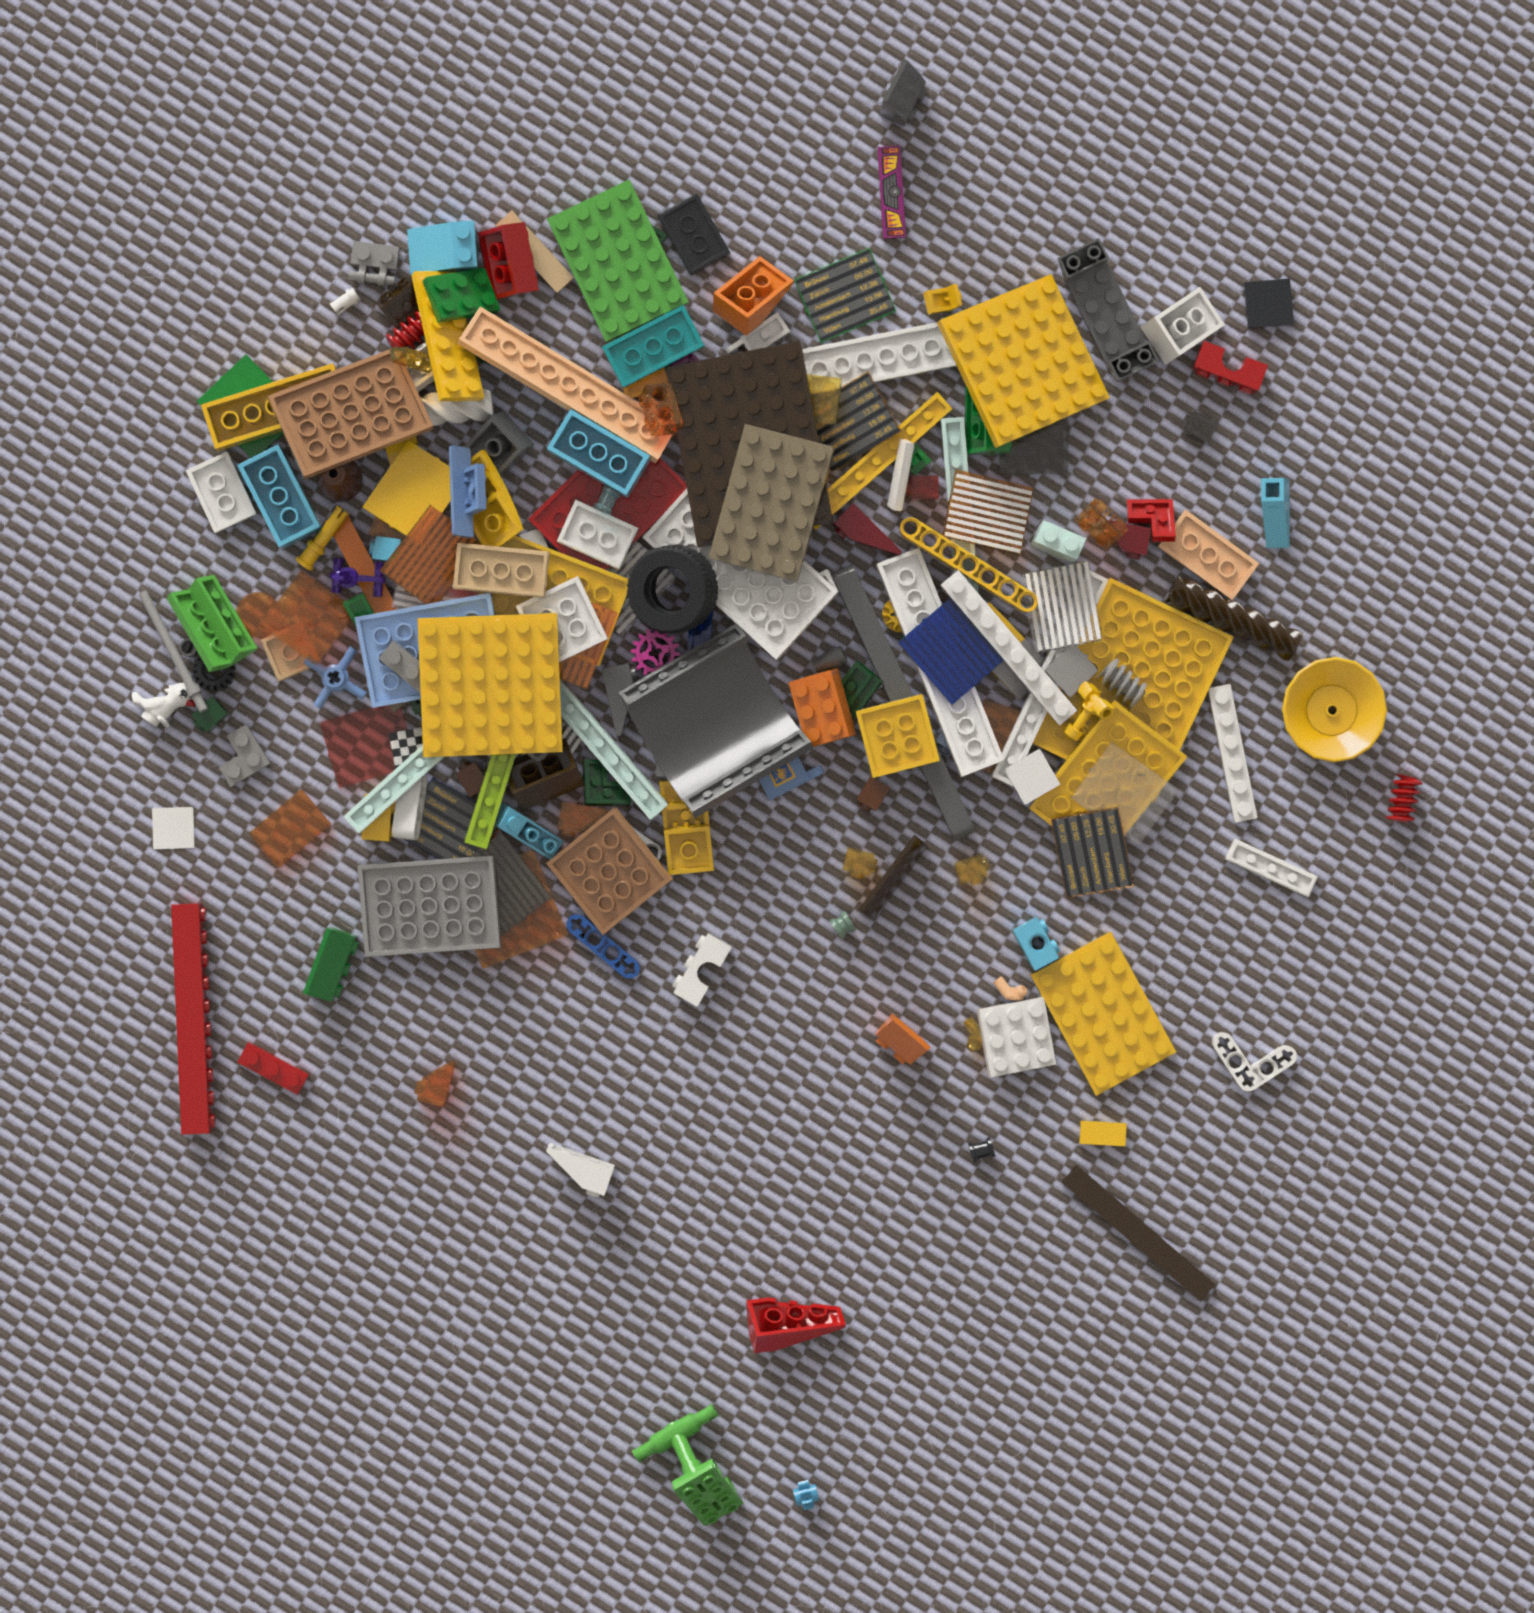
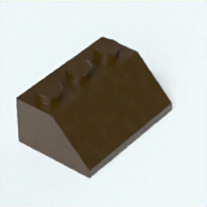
[508,738,585,812]

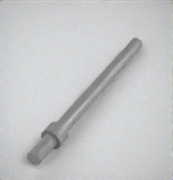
[139,591,208,713]

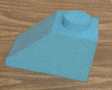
[369,536,405,565]

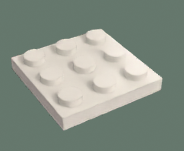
[516,576,608,662]
[976,997,1056,1077]

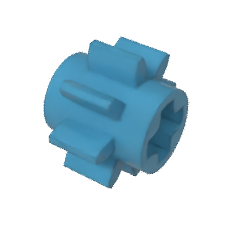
[793,1480,819,1510]

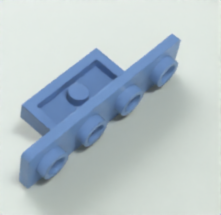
[449,445,487,538]

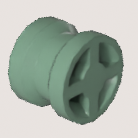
[829,911,856,940]

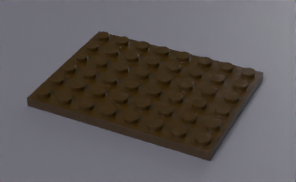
[666,341,833,548]

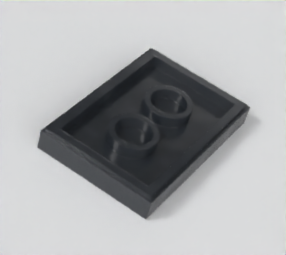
[657,193,731,276]

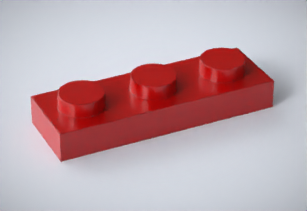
[237,1042,309,1095]

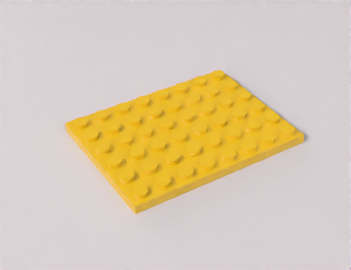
[1032,578,1234,802]

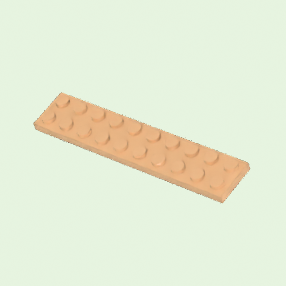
[457,307,676,463]

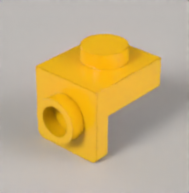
[923,284,962,315]

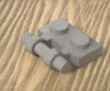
[348,241,400,287]

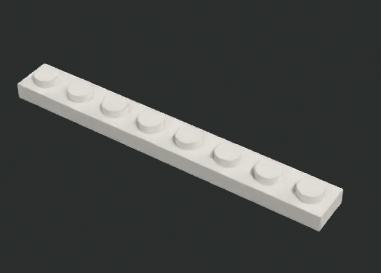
[940,570,1077,725]

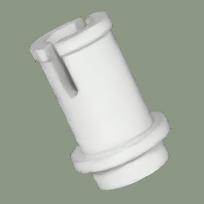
[330,288,360,316]

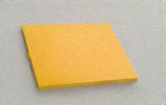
[362,440,451,545]

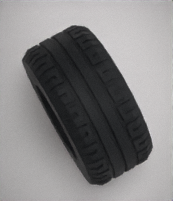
[627,545,718,634]

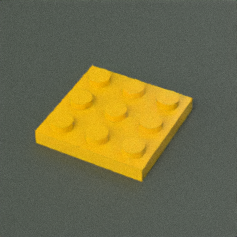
[856,694,940,778]

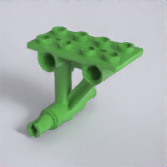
[632,1404,743,1526]

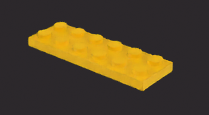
[411,271,484,402]

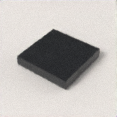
[1243,278,1294,329]

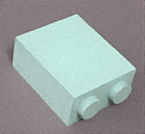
[1030,520,1086,564]

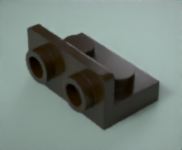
[377,276,419,329]

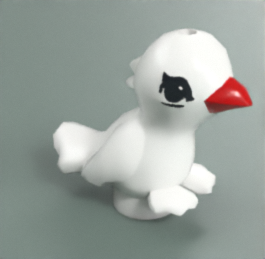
[132,683,196,728]

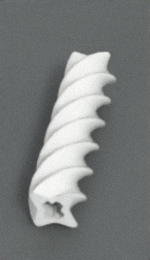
[420,388,494,426]

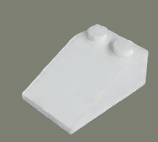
[1140,287,1225,365]
[546,1143,615,1198]

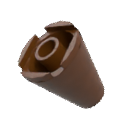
[317,461,363,502]

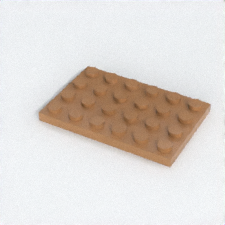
[268,347,433,480]

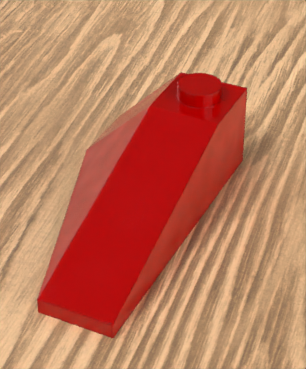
[746,1297,846,1354]

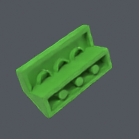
[167,575,257,672]

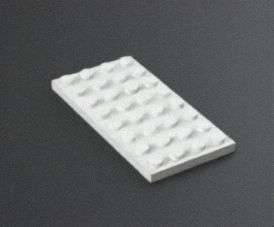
[643,488,839,660]

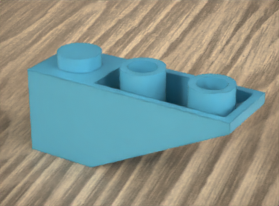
[1261,478,1290,548]
[494,801,563,860]

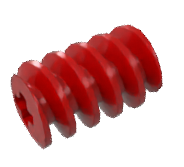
[385,311,425,355]
[1385,774,1423,823]

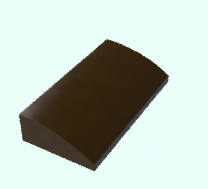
[859,835,928,920]

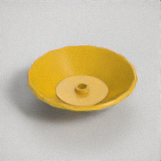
[1282,657,1387,762]

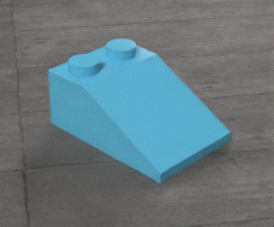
[407,220,479,275]

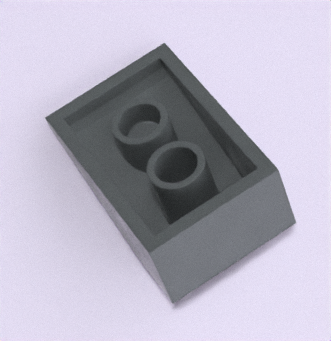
[880,59,927,127]
[464,411,534,477]

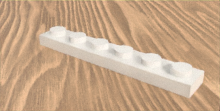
[1207,684,1257,823]

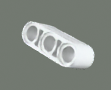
[392,775,427,840]

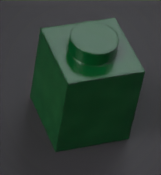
[191,696,230,733]

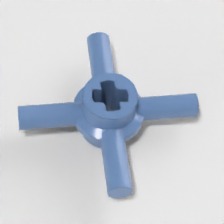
[304,646,367,709]

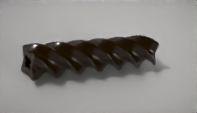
[1165,576,1303,661]

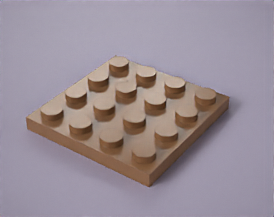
[546,807,673,935]

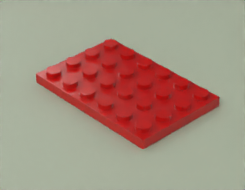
[528,457,687,570]

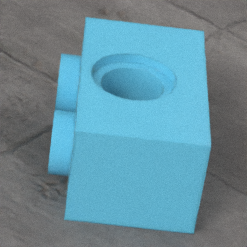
[1012,917,1060,971]

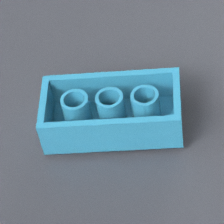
[547,409,651,499]
[237,444,322,550]

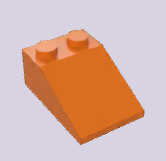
[712,256,794,336]
[875,1013,931,1065]

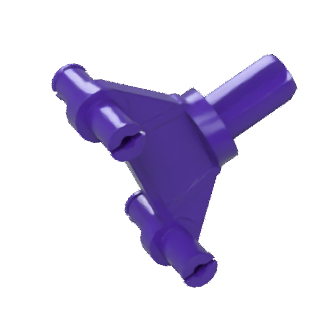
[330,558,386,597]

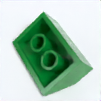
[965,386,1012,455]
[303,927,359,1002]

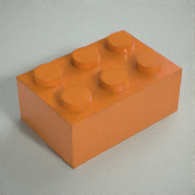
[788,669,857,747]

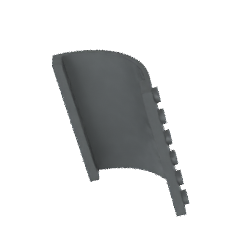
[618,624,813,818]

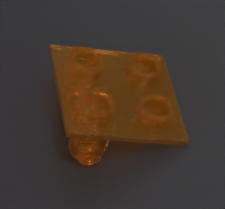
[1075,498,1129,550]

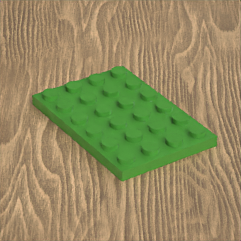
[547,179,689,343]

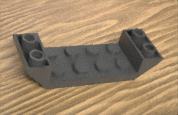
[1057,238,1159,382]

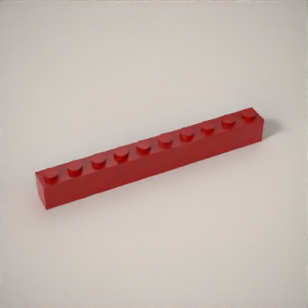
[171,903,216,1135]

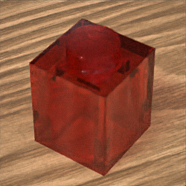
[906,475,939,501]

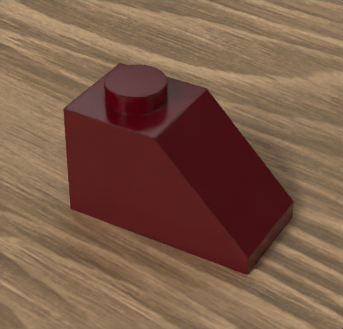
[1103,520,1152,560]

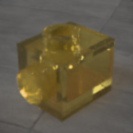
[842,847,878,880]
[953,854,990,886]

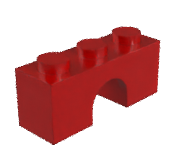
[1191,341,1268,395]

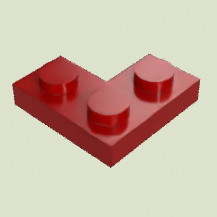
[1126,499,1176,542]

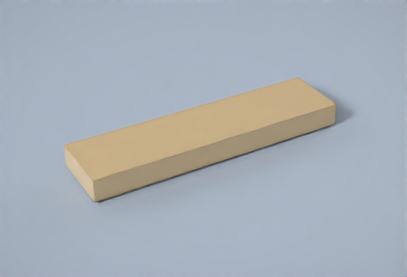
[495,210,574,294]

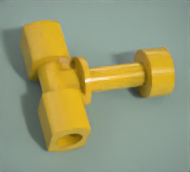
[1064,681,1115,741]

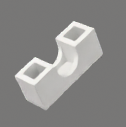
[672,933,732,1007]

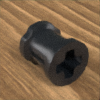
[968,1137,996,1163]

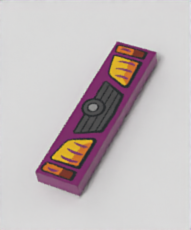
[877,146,906,239]

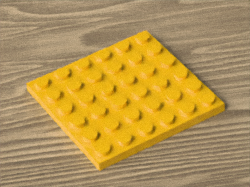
[937,274,1110,448]
[417,613,563,757]

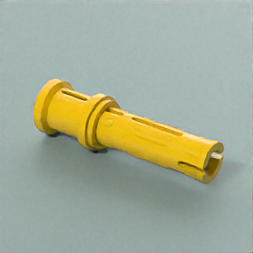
[295,505,349,571]

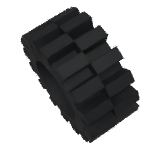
[192,655,236,691]

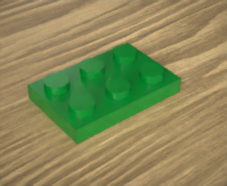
[423,268,500,323]

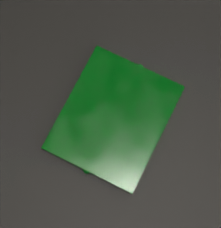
[197,354,283,458]

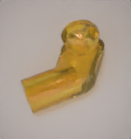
[963,1016,982,1052]

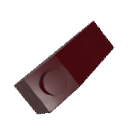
[833,503,902,556]

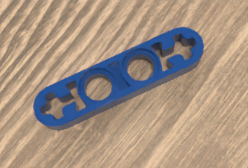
[566,914,640,979]

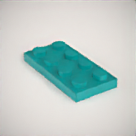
[602,305,705,389]

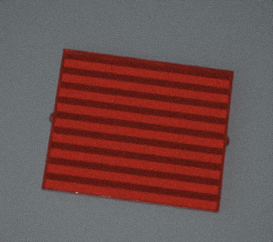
[319,705,408,788]

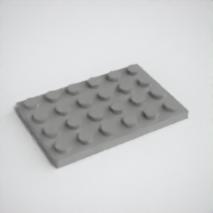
[357,855,502,957]

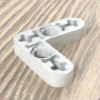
[1212,1032,1297,1091]

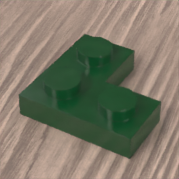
[582,759,631,806]

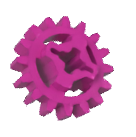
[631,629,680,676]

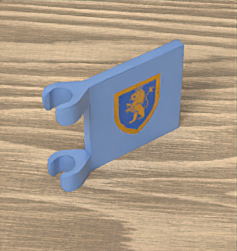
[759,757,824,801]

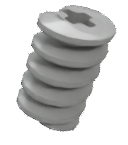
[1096,658,1147,709]

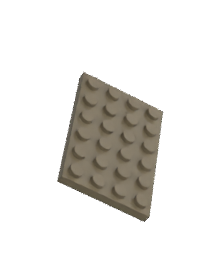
[708,424,835,582]

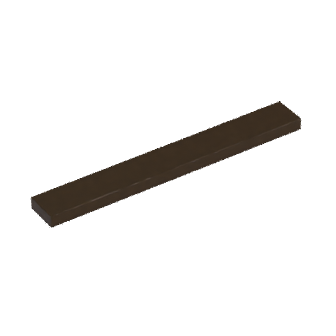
[1061,1165,1215,1302]

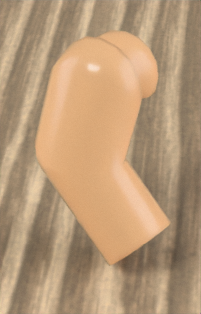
[993,976,1027,1001]

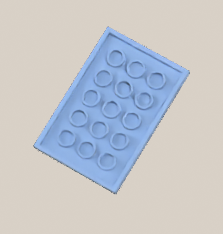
[355,593,495,708]

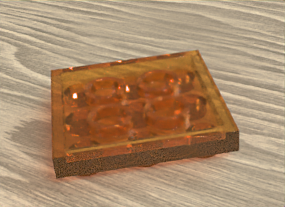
[260,570,351,666]

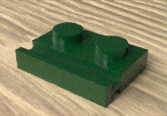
[841,661,883,718]

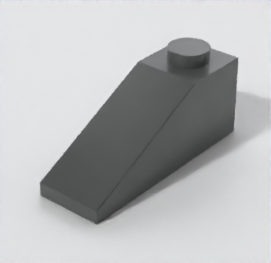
[602,663,637,737]

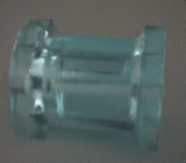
[593,486,621,515]

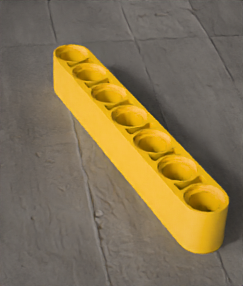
[899,517,1038,613]

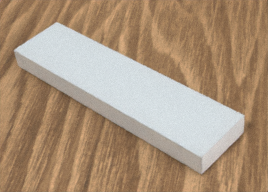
[1225,839,1318,897]

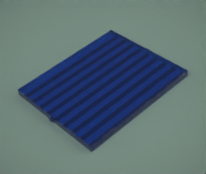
[898,598,1004,705]

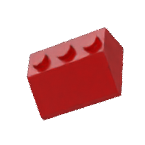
[477,222,539,300]

